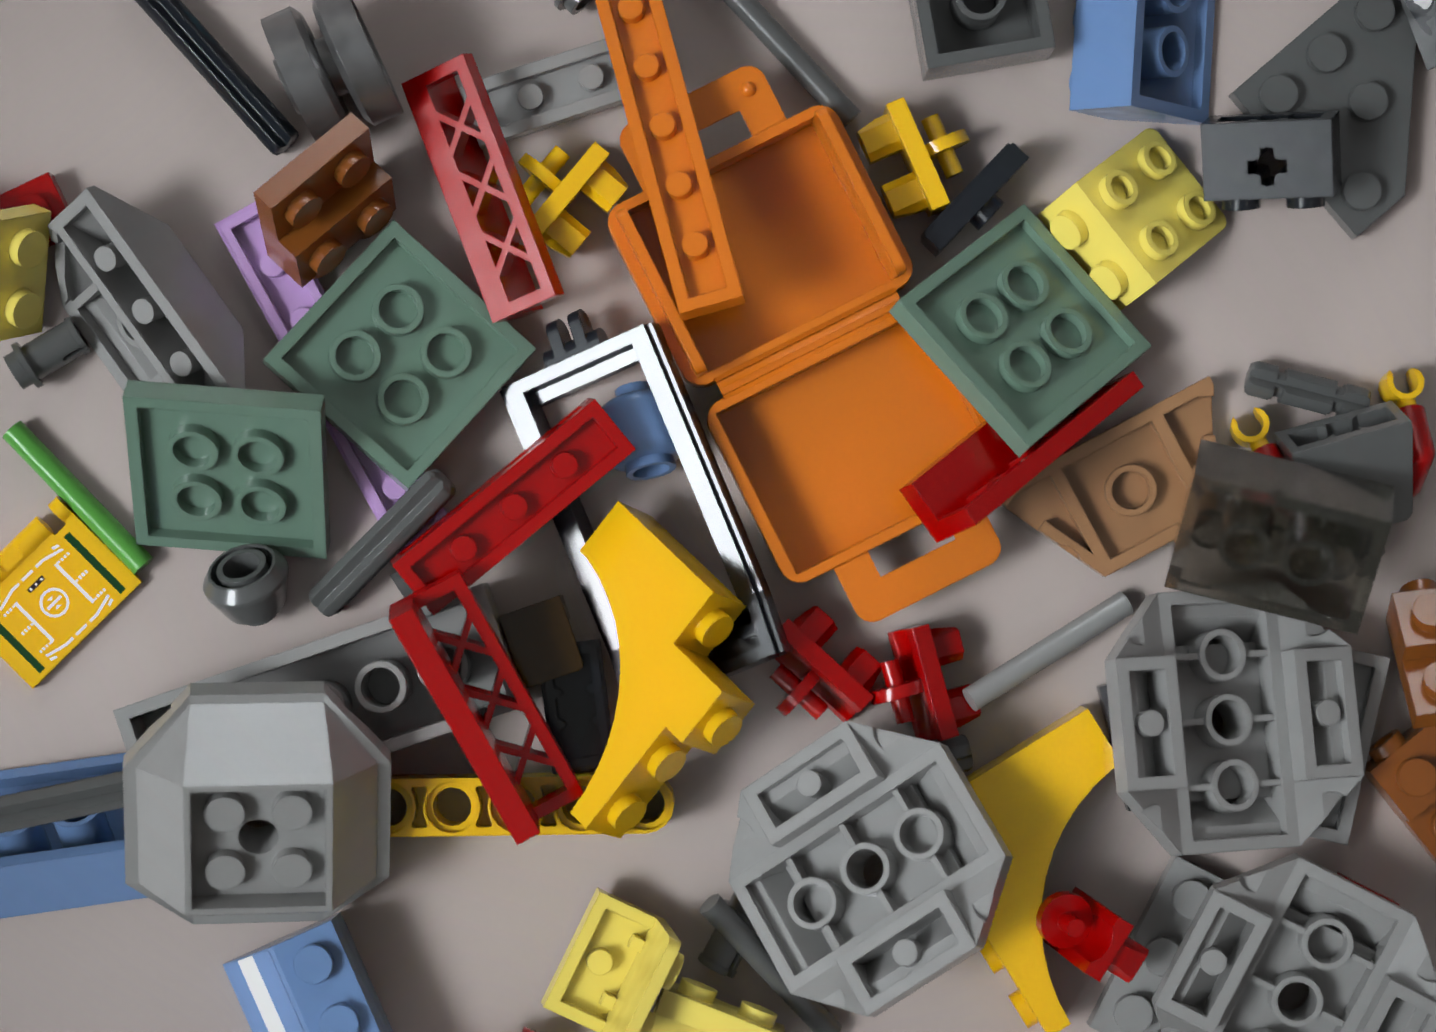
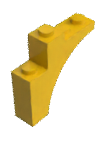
[570,501,755,839]
[966,706,1114,1032]

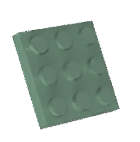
[889,204,1152,457]
[263,220,536,492]
[122,380,330,559]

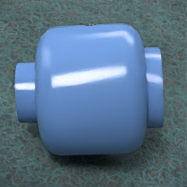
[602,381,679,480]

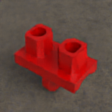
[769,605,882,722]
[870,624,981,741]
[1036,886,1149,983]

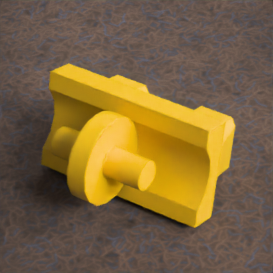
[856,97,970,219]
[517,142,629,259]

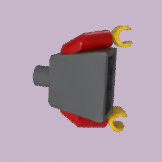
[1230,368,1436,562]

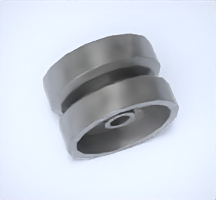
[261,0,404,141]

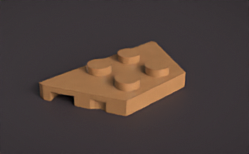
[1001,376,1218,577]

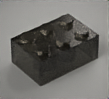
[1164,439,1395,635]

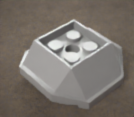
[1105,587,1365,856]
[123,681,391,925]
[729,721,1013,1017]
[1151,853,1436,1032]

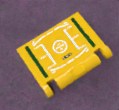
[0,496,143,689]

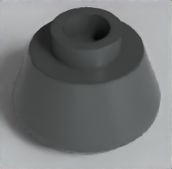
[203,544,289,626]

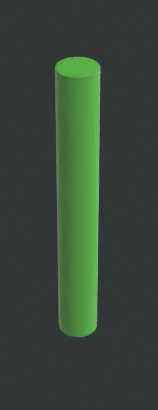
[2,421,153,575]

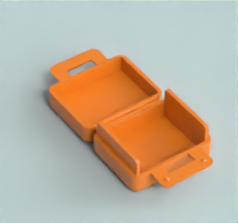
[608,66,1001,622]

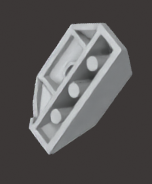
[48,186,246,391]

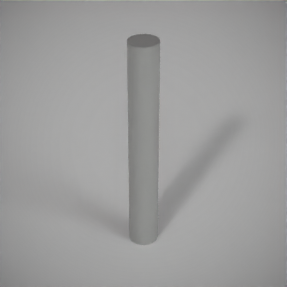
[962,592,1133,711]

